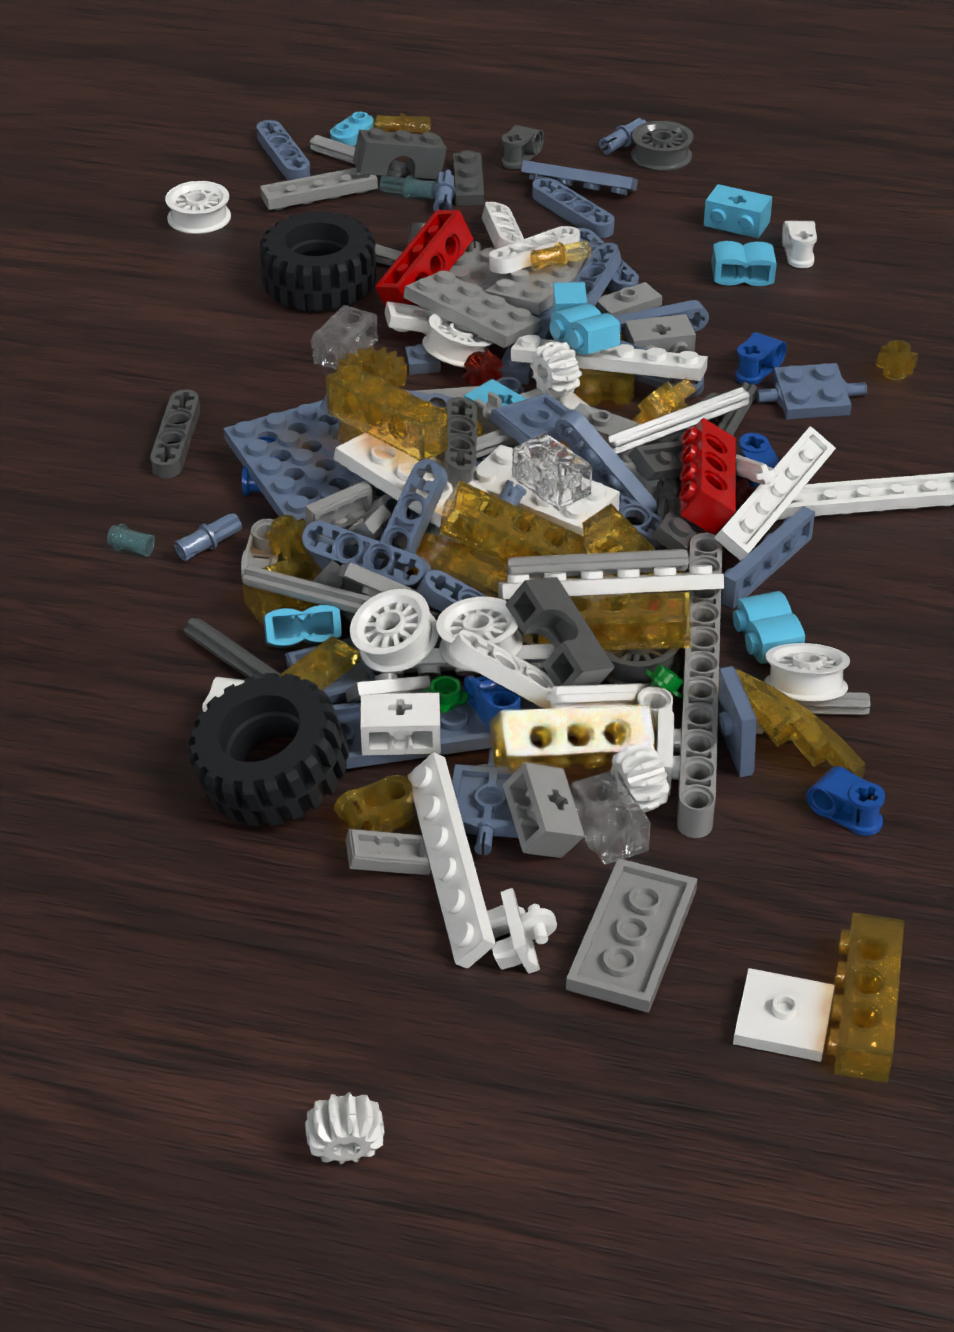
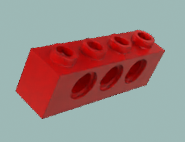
[375,210,473,308]
[679,418,736,535]

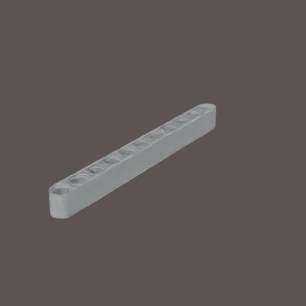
[677,533,722,838]

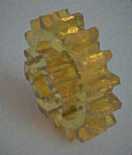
[337,346,407,389]
[632,378,696,424]

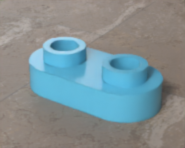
[330,112,374,146]

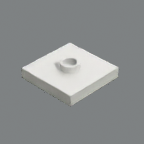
[733,968,835,1062]

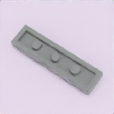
[260,168,378,210]

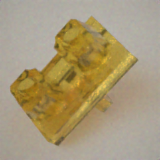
[575,369,635,406]

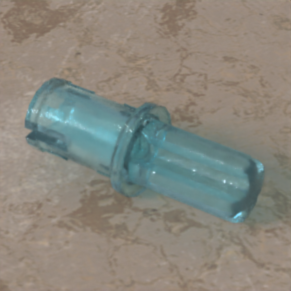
[379,175,437,200]

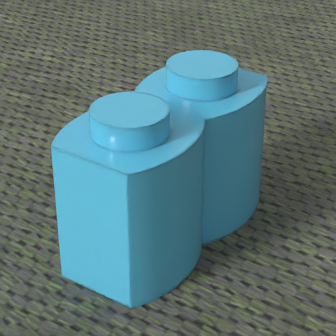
[711,241,777,286]
[550,304,620,355]
[733,591,805,664]
[263,605,342,648]

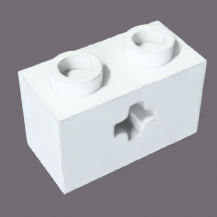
[361,693,441,755]

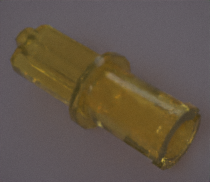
[376,113,431,133]
[530,240,591,269]

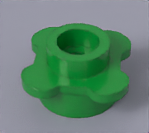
[645,664,684,698]
[423,676,468,713]

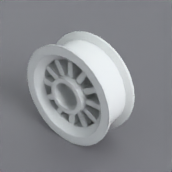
[165,181,231,234]
[422,313,493,368]
[350,589,439,673]
[436,597,523,671]
[764,643,850,701]

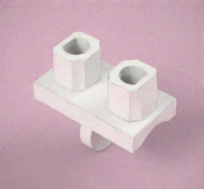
[487,888,557,974]

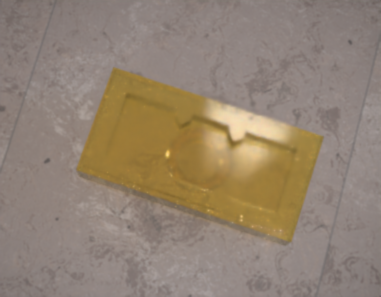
[281,636,361,690]

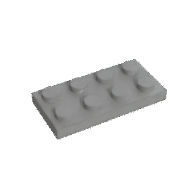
[484,255,586,315]
[403,271,542,348]
[566,858,698,1013]

